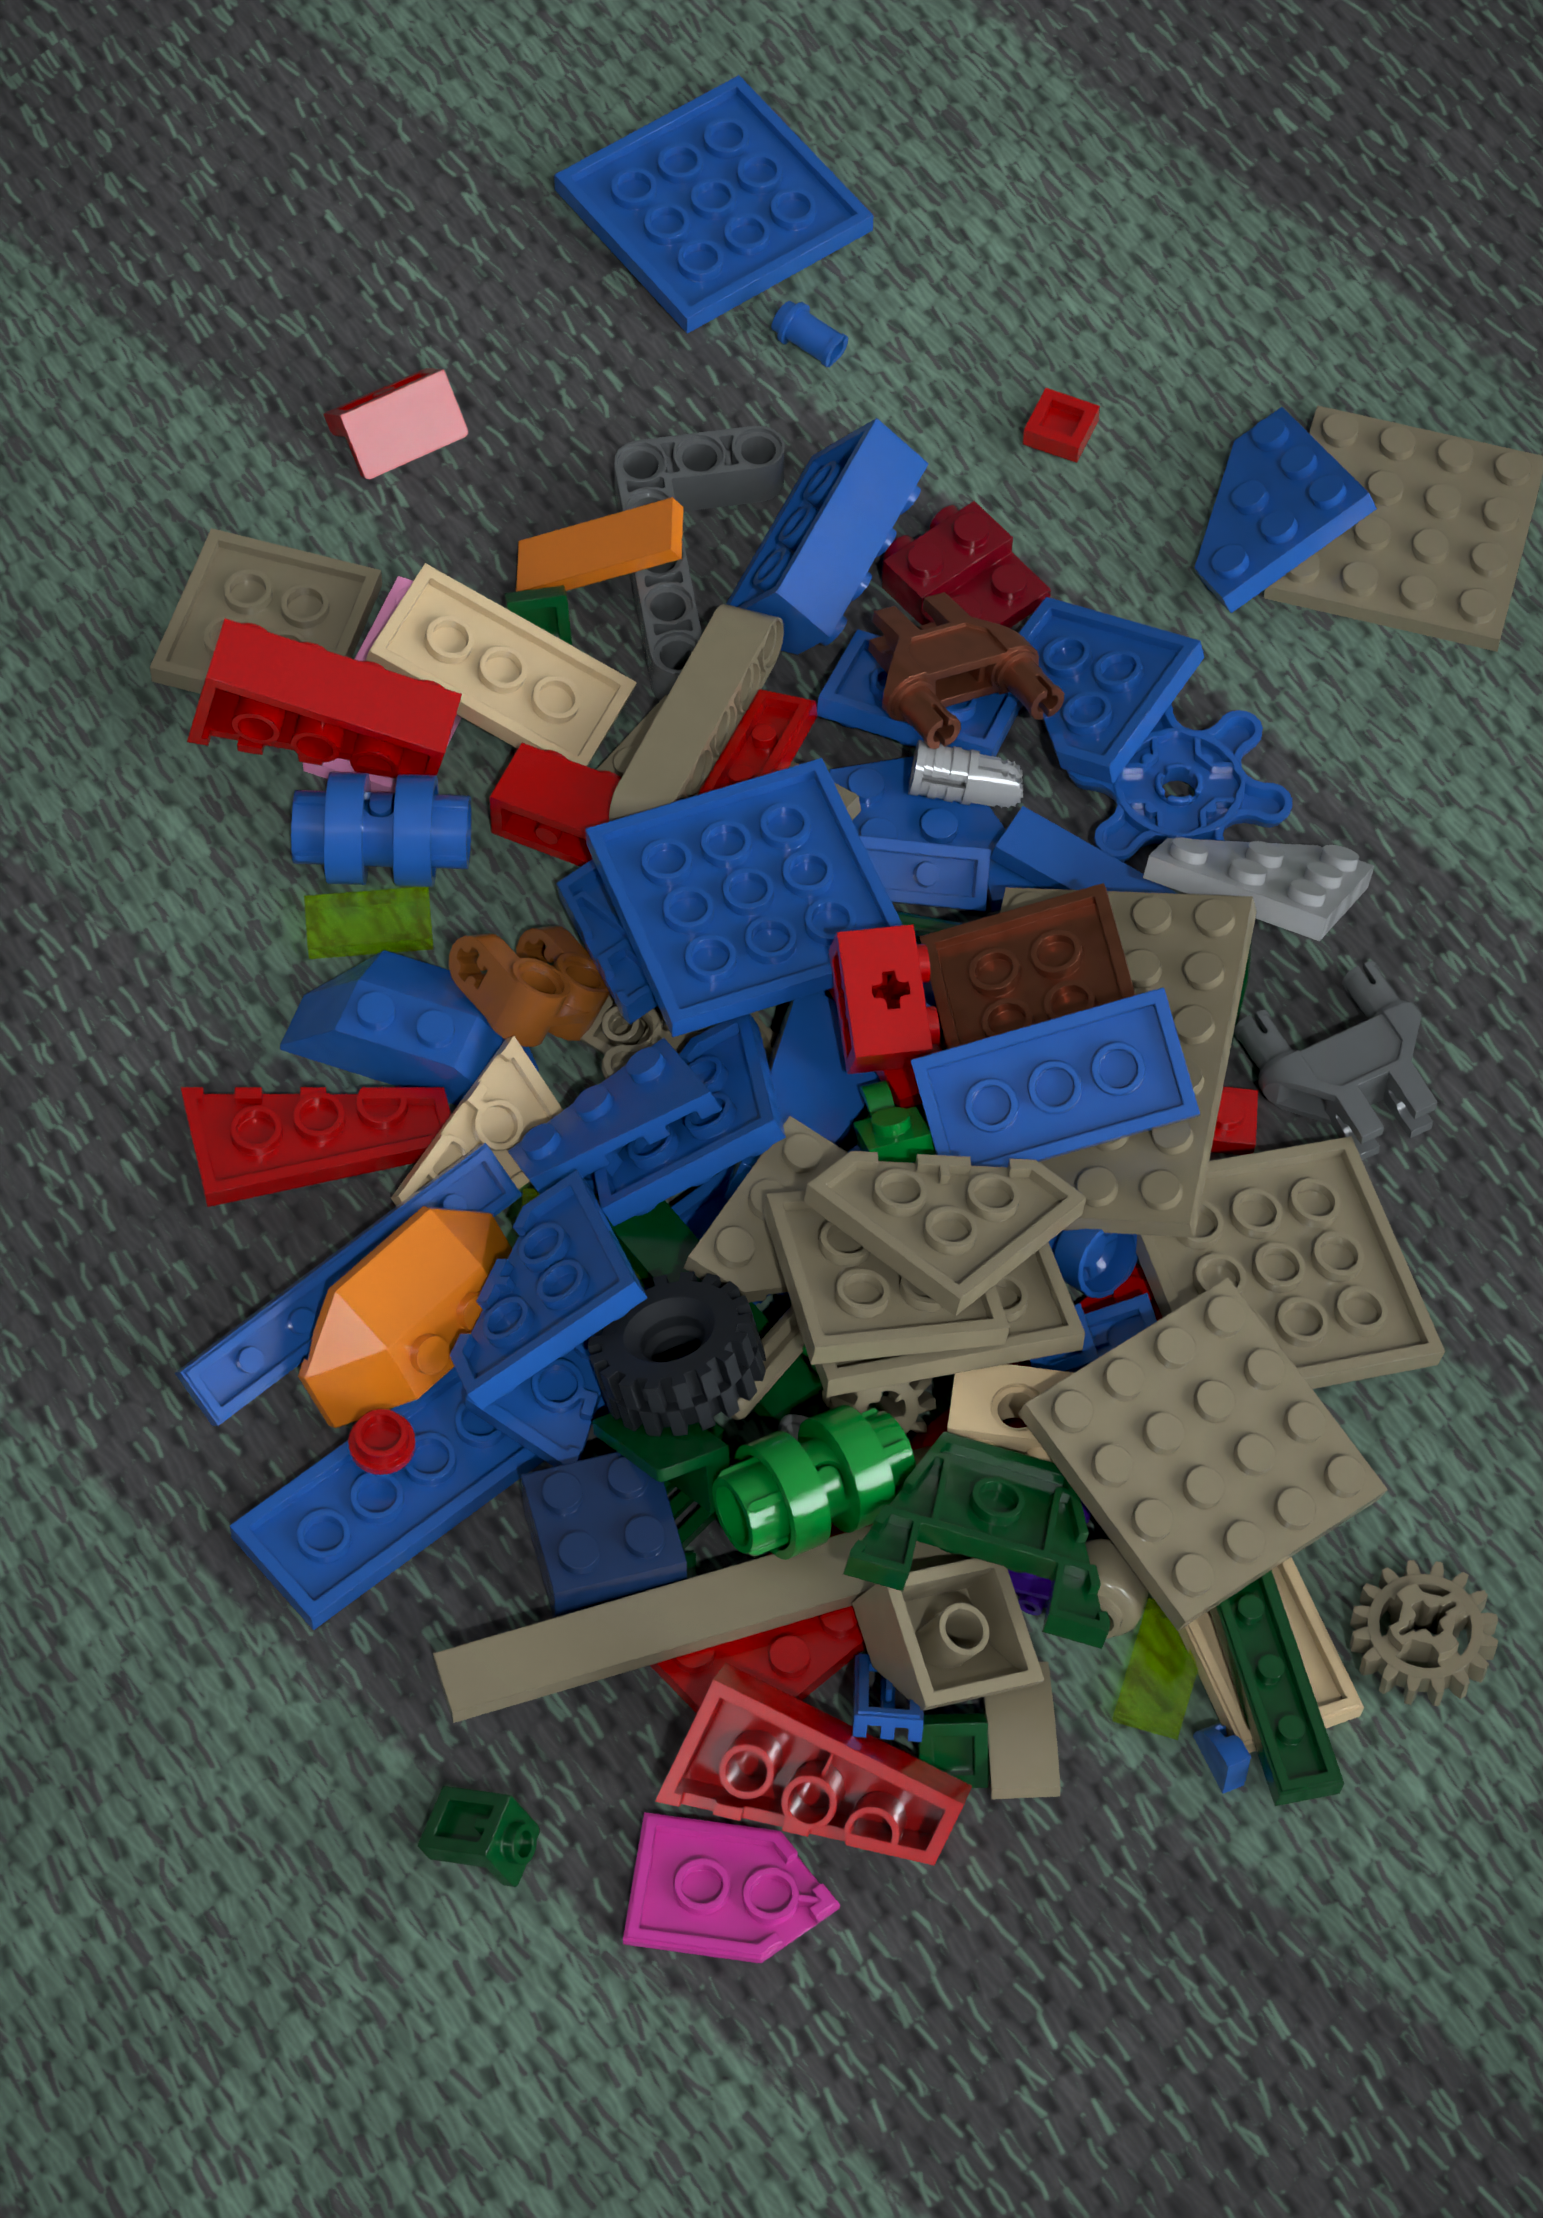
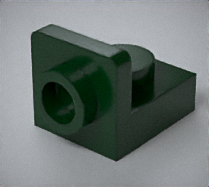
[418,1786,540,1887]

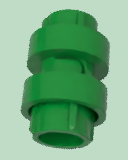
[712,1405,916,1560]

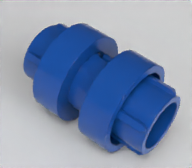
[291,772,472,887]

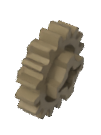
[1349,1560,1498,1706]

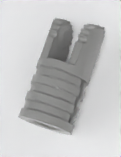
[908,740,1023,808]

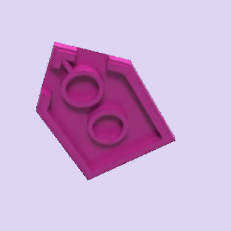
[623,1812,840,1963]

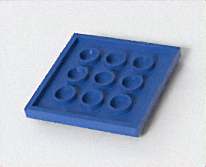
[554,75,873,334]
[585,758,903,1037]

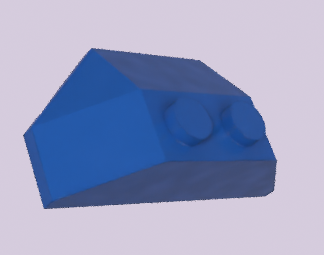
[280,950,539,1106]

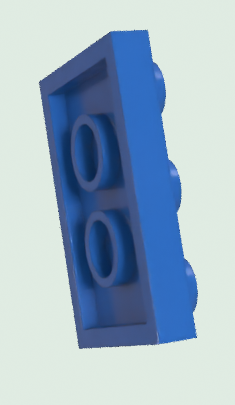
[817,629,1023,757]

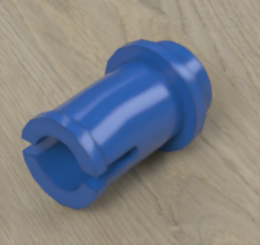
[771,301,848,368]

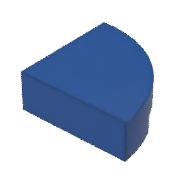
[1193,1723,1251,1794]

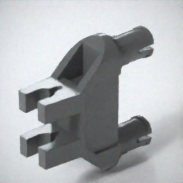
[1234,961,1438,1161]

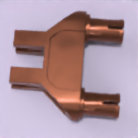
[868,592,1064,749]

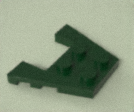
[843,1431,1110,1649]

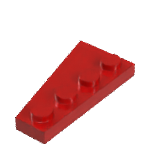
[180,1087,451,1207]

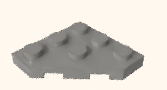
[1143,837,1374,941]

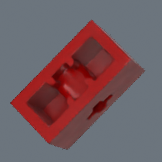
[829,924,940,1074]

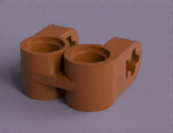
[449,926,610,1047]

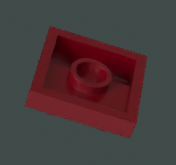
[882,501,1051,628]

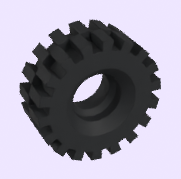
[588,1272,766,1437]

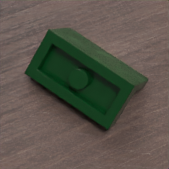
[593,1413,730,1513]

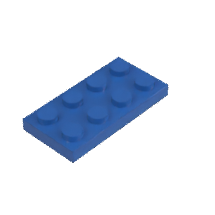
[911,987,1201,1167]

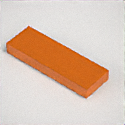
[516,497,683,592]

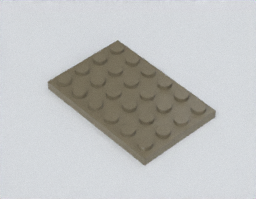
[1000,887,1257,1238]

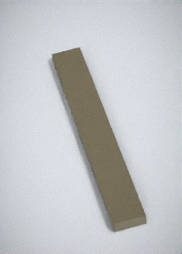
[433,1525,972,1723]

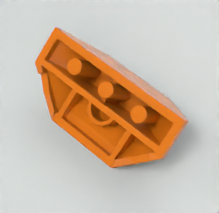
[298,1206,512,1428]

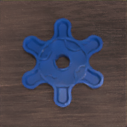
[1066,704,1292,863]

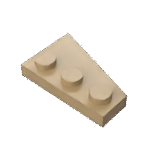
[391,1036,563,1206]

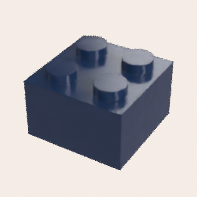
[521,1452,687,1618]

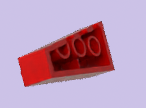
[187,618,462,779]
[655,1663,972,1866]

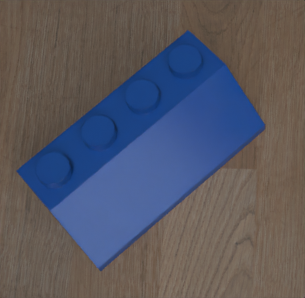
[726,418,929,655]

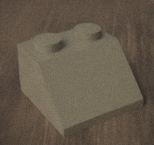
[852,1558,1044,1711]

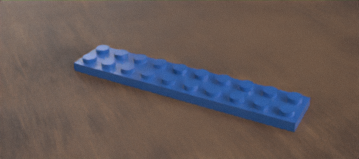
[230,1164,771,1630]

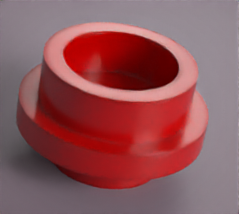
[348,1409,416,1475]

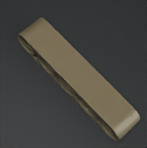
[609,604,784,822]

